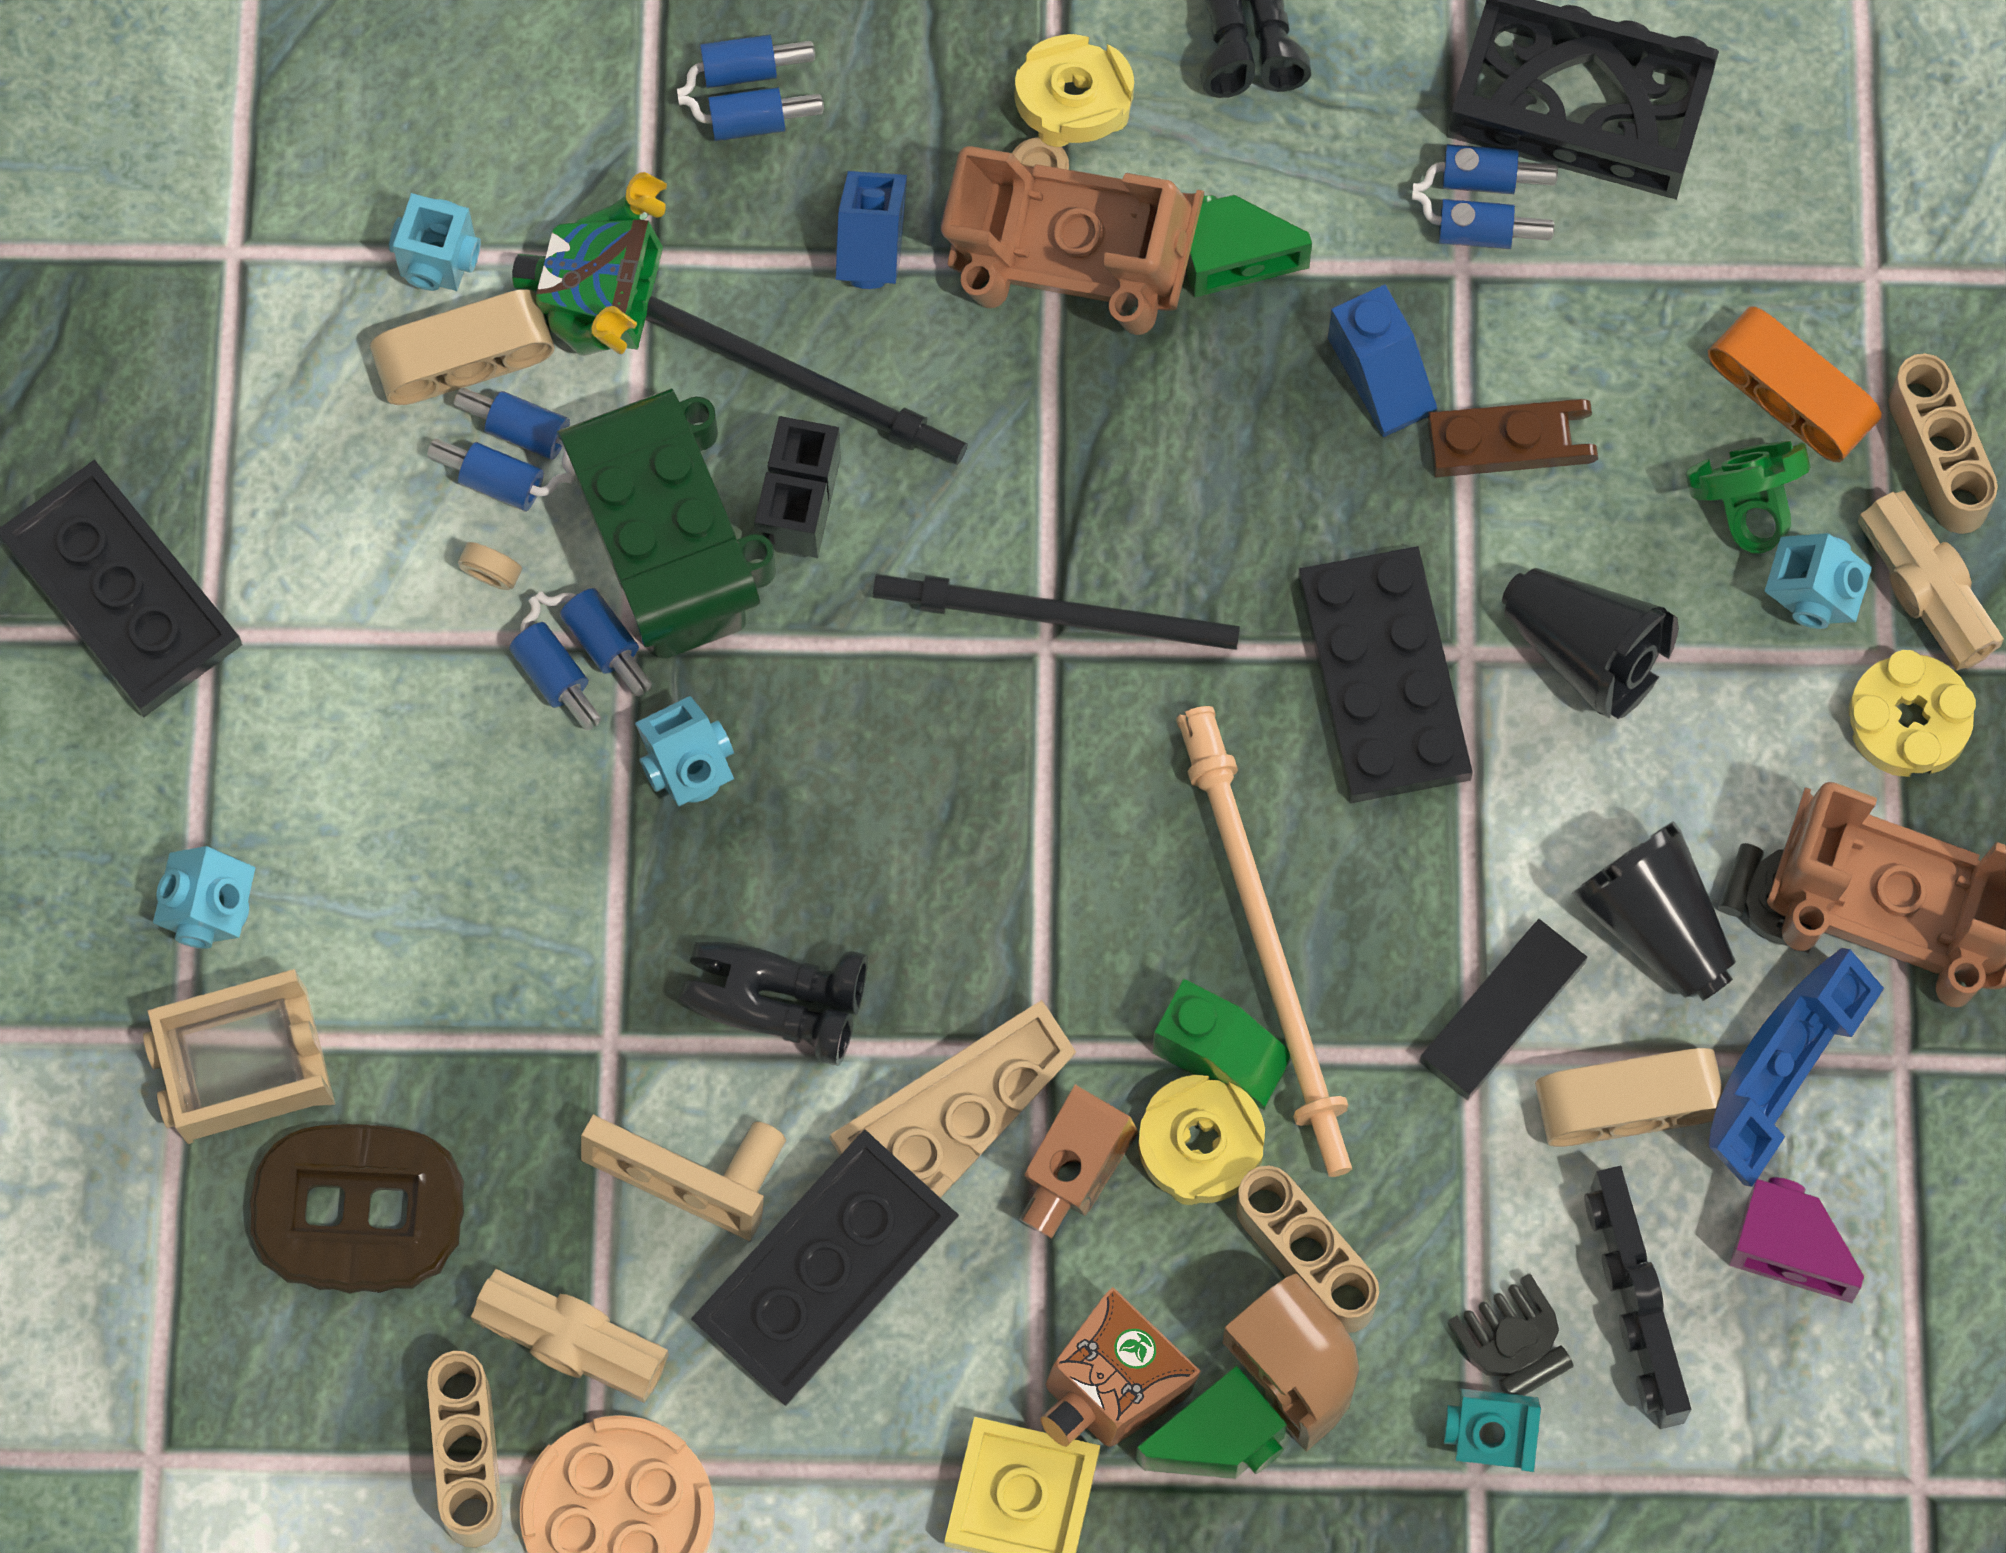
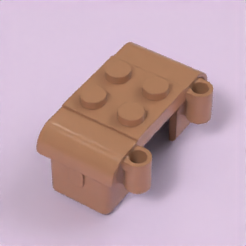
[941,146,1204,335]
[1767,782,2006,1007]

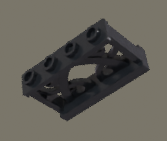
[1447,0,1719,200]

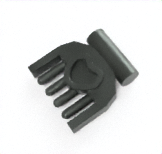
[1718,843,1812,954]
[1447,1273,1574,1396]

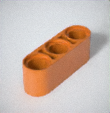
[1708,307,1882,463]

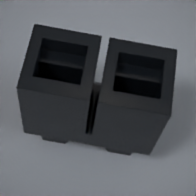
[754,416,841,558]

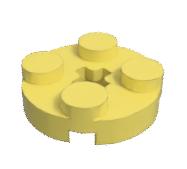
[1014,34,1134,147]
[1849,650,1976,777]
[1138,1075,1265,1205]

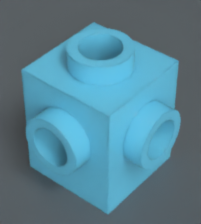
[389,193,481,291]
[1765,533,1872,629]
[635,696,734,806]
[153,846,256,949]

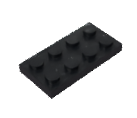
[0,459,243,717]
[1298,546,1473,803]
[691,1129,959,1406]

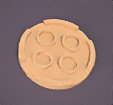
[520,1416,715,1553]

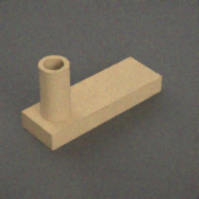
[581,1114,786,1241]

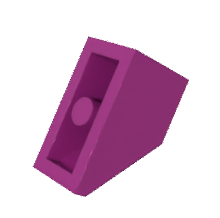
[1729,1177,1864,1304]

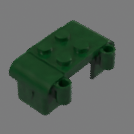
[557,388,776,659]

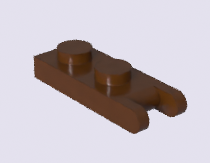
[1428,399,1598,478]

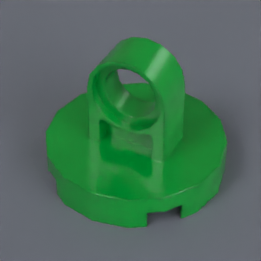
[1685,441,1811,553]

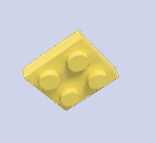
[944,1417,1100,1553]

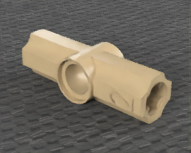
[1858,491,2004,671]
[471,1269,669,1403]

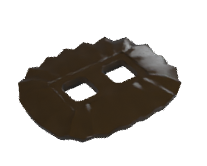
[249,1124,464,1294]

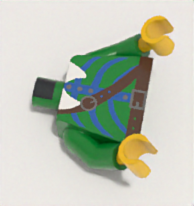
[512,172,667,356]

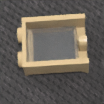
[143,969,335,1144]

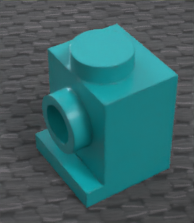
[1444,1389,1541,1472]

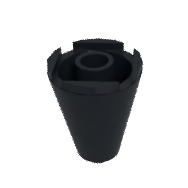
[1502,568,1679,719]
[1571,821,1736,1001]

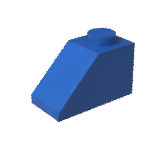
[836,171,907,289]
[1328,284,1437,437]

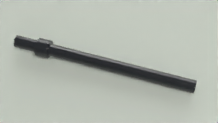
[646,295,968,465]
[873,574,1240,650]

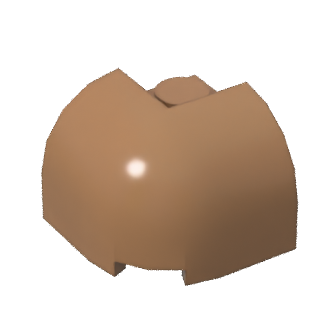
[1222,1273,1359,1452]

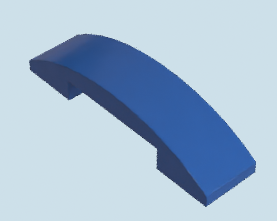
[1708,948,1884,1187]

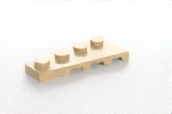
[829,1000,1076,1198]

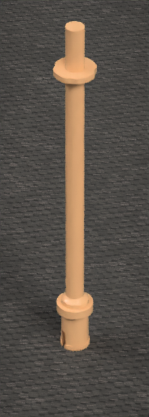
[1176,706,1352,1177]

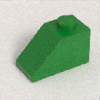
[1186,195,1312,298]
[1153,978,1292,1110]
[1136,1366,1287,1479]

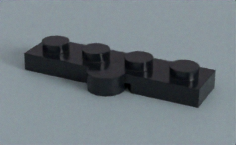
[1584,1165,1692,1429]

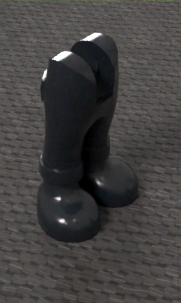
[1200,0,1311,98]
[678,942,868,1066]

